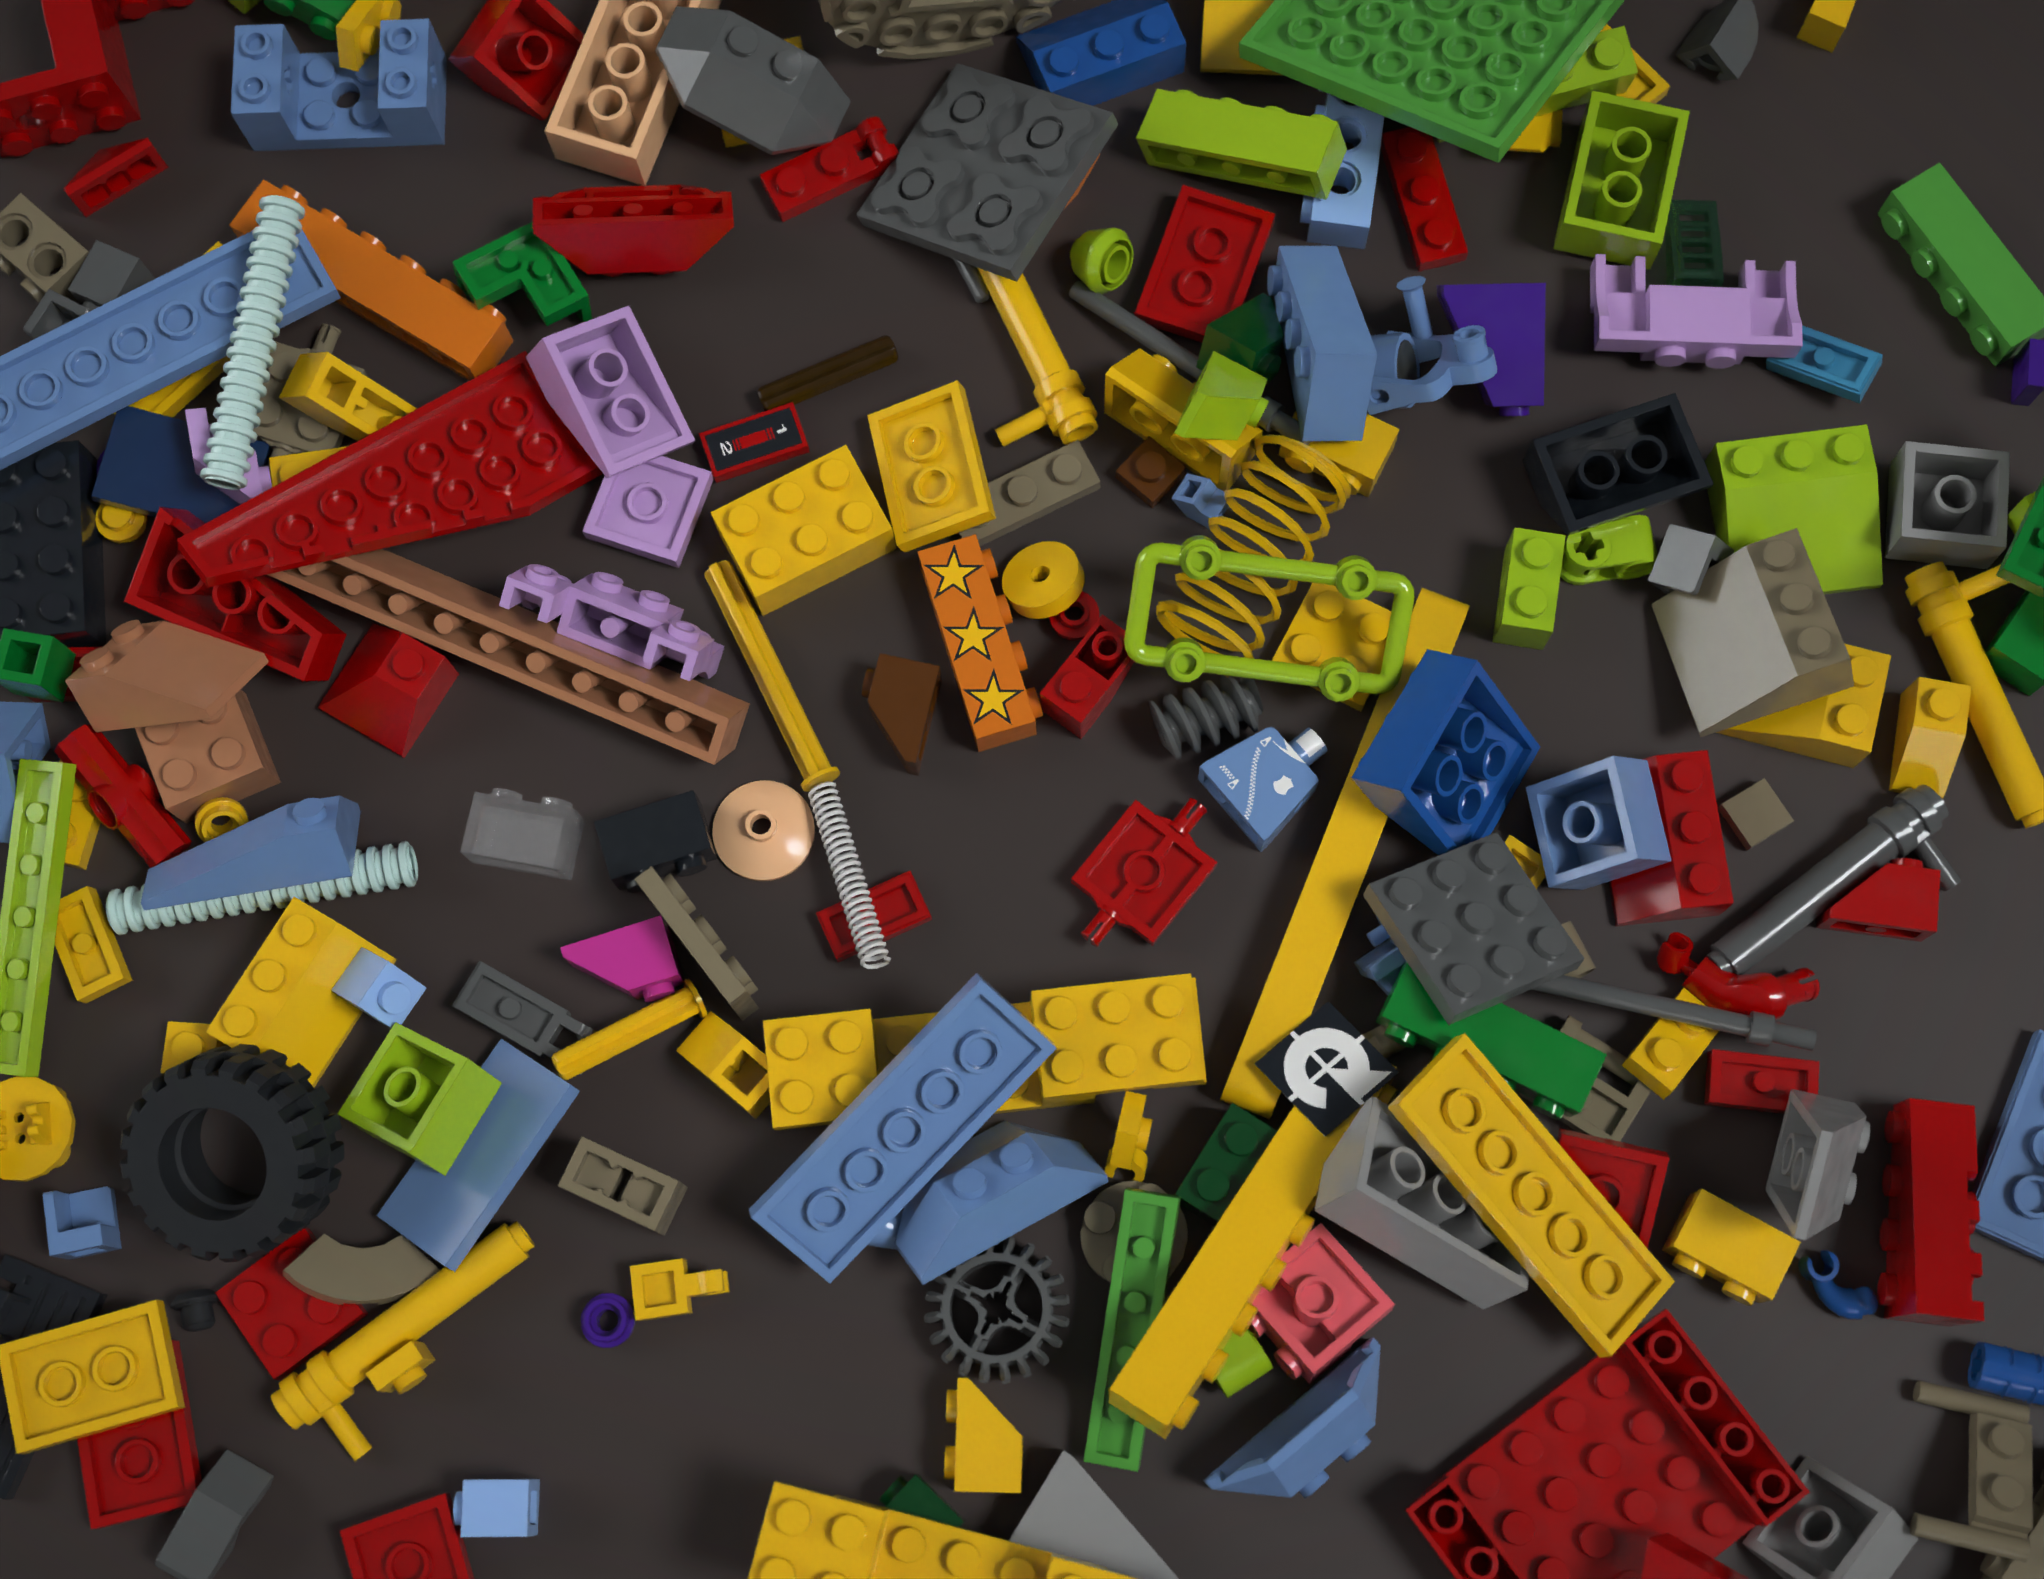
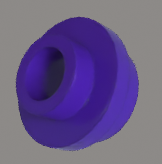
[580,1293,635,1348]

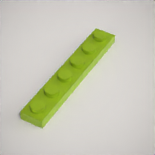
[0,759,76,1077]

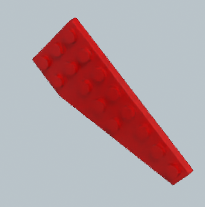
[177,351,603,588]

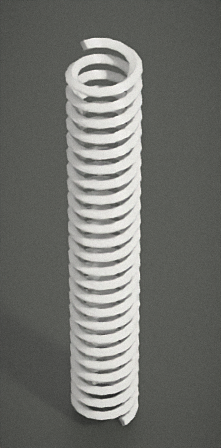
[808,781,891,969]

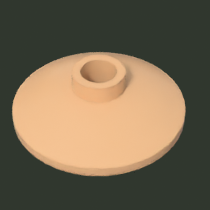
[712,780,815,881]

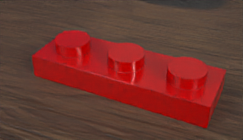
[1380,127,1468,272]

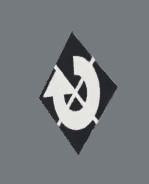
[1255,1001,1399,1137]

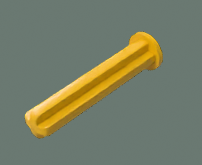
[552,978,707,1080]

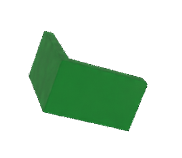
[452,222,592,327]

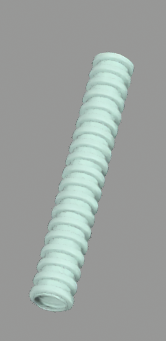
[200,195,306,490]
[106,841,418,935]

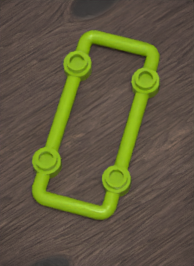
[1124,535,1414,702]

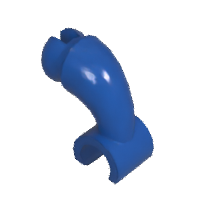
[1798,1250,1878,1320]

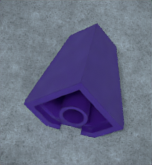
[1437,283,1546,416]

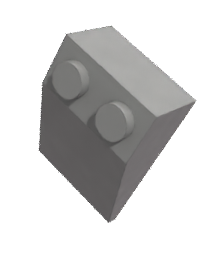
[1765,1089,1870,1240]

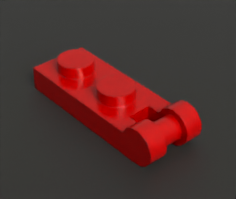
[759,116,899,223]

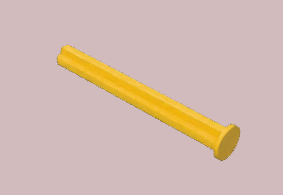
[705,560,840,792]

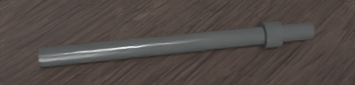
[1069,280,1311,446]
[1531,975,1817,1051]

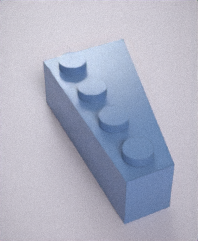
[1267,246,1377,441]

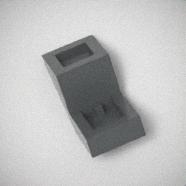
[155,1449,274,1579]

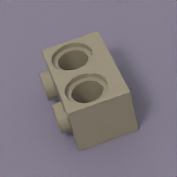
[0,193,89,303]
[558,1137,688,1236]

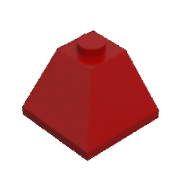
[318,624,459,758]

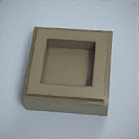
[1718,778,1794,851]

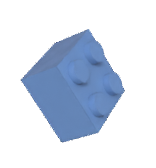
[1526,756,1672,890]

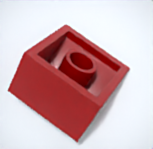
[448,0,585,120]

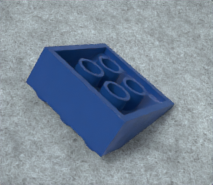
[1351,649,1541,855]

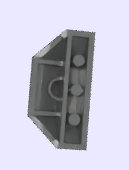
[655,6,851,155]

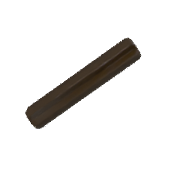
[757,335,898,411]

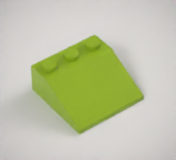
[1704,424,1883,595]

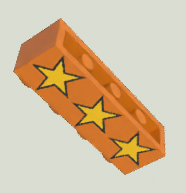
[917,534,1043,752]

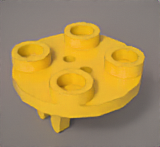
[0,1076,76,1181]

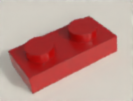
[1705,1049,1820,1114]

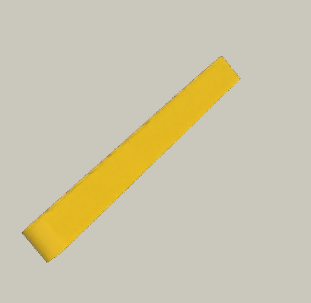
[1220,587,1470,1120]

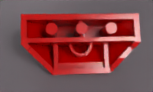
[532,184,734,276]

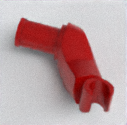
[1657,932,1820,1020]

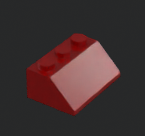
[1609,750,1734,926]

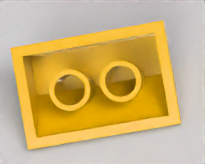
[1104,348,1263,491]
[205,897,397,1088]

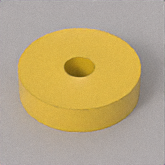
[1002,541,1085,619]

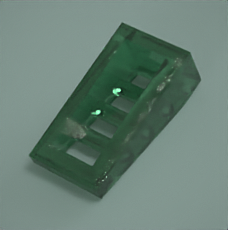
[1666,200,1724,287]

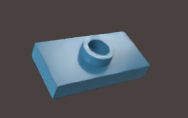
[1766,325,1883,404]

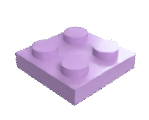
[582,456,714,568]

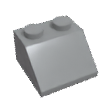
[1742,1456,1918,1579]

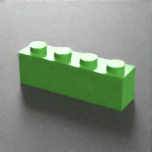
[1877,162,2044,367]

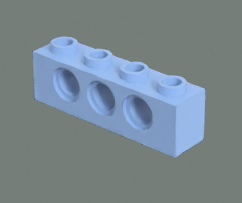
[1300,90,1384,249]

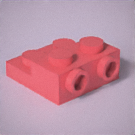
[1248,1223,1395,1384]

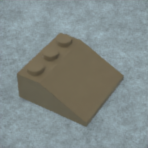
[1651,528,1854,738]

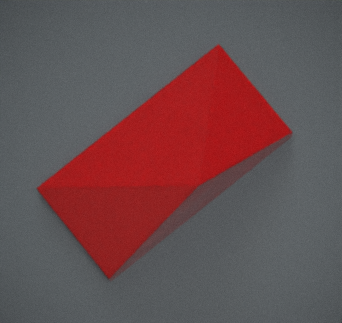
[63,138,169,217]

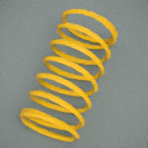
[1156,434,1352,658]

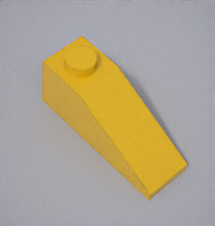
[279,352,417,441]

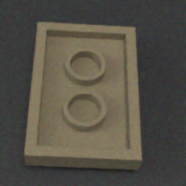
[635,866,759,1021]

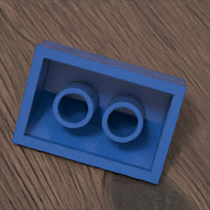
[1016,0,1186,106]

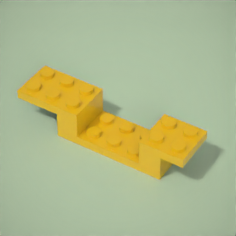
[763,973,1205,1131]
[748,1481,1139,1579]

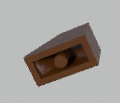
[862,653,942,776]

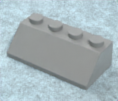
[1314,1096,1529,1310]

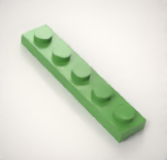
[1084,1187,1181,1472]

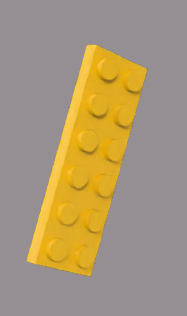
[1387,1033,1675,1358]

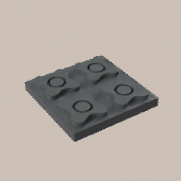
[856,63,1118,282]

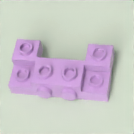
[1590,254,1803,369]
[499,564,725,681]

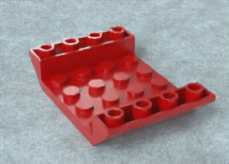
[1405,1308,1810,1579]

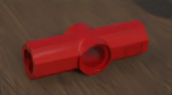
[54,724,192,868]

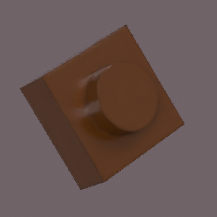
[1115,436,1186,509]

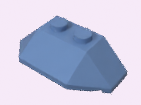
[896,1120,1108,1285]
[1203,1337,1381,1499]

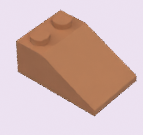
[65,620,269,732]

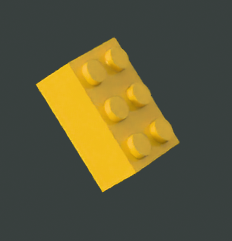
[711,445,896,616]

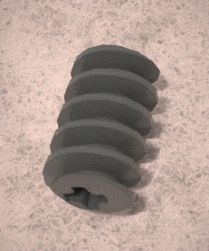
[1148,675,1263,760]

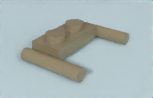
[1910,1380,2033,1562]

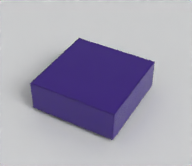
[2011,338,2044,406]

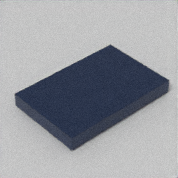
[91,406,270,523]

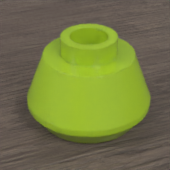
[1070,227,1134,294]

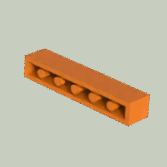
[229,179,513,381]

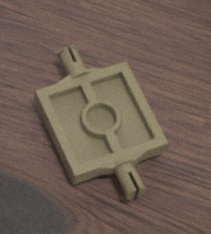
[253,323,367,481]

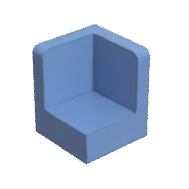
[43,1186,122,1260]

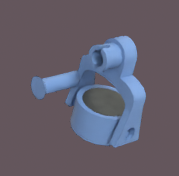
[1368,276,1497,415]

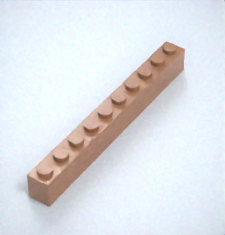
[267,549,750,765]

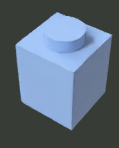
[331,947,427,1029]
[453,1479,540,1537]

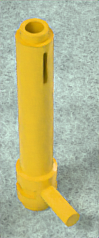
[977,267,1098,447]
[1904,561,2044,829]
[271,1221,535,1461]

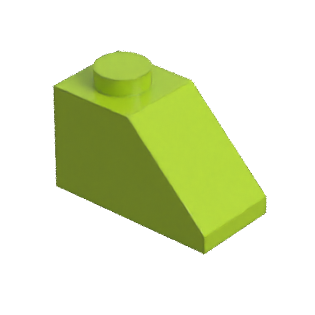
[1174,351,1269,440]

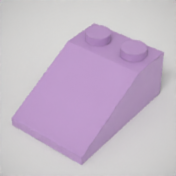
[526,305,695,478]

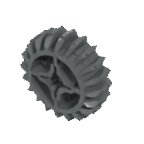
[924,1236,1070,1384]

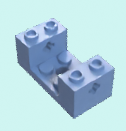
[231,19,447,151]

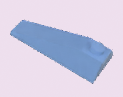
[141,795,361,911]

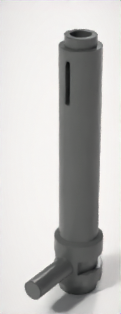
[1705,784,1961,975]

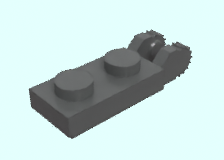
[452,961,596,1075]

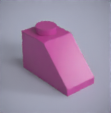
[560,915,685,1002]

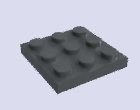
[1363,832,1585,1025]

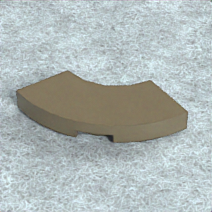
[283,1233,440,1305]

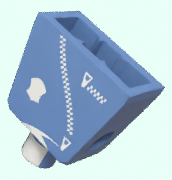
[1198,726,1327,852]

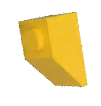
[1889,677,1972,799]

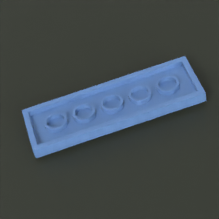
[749,973,1057,1283]

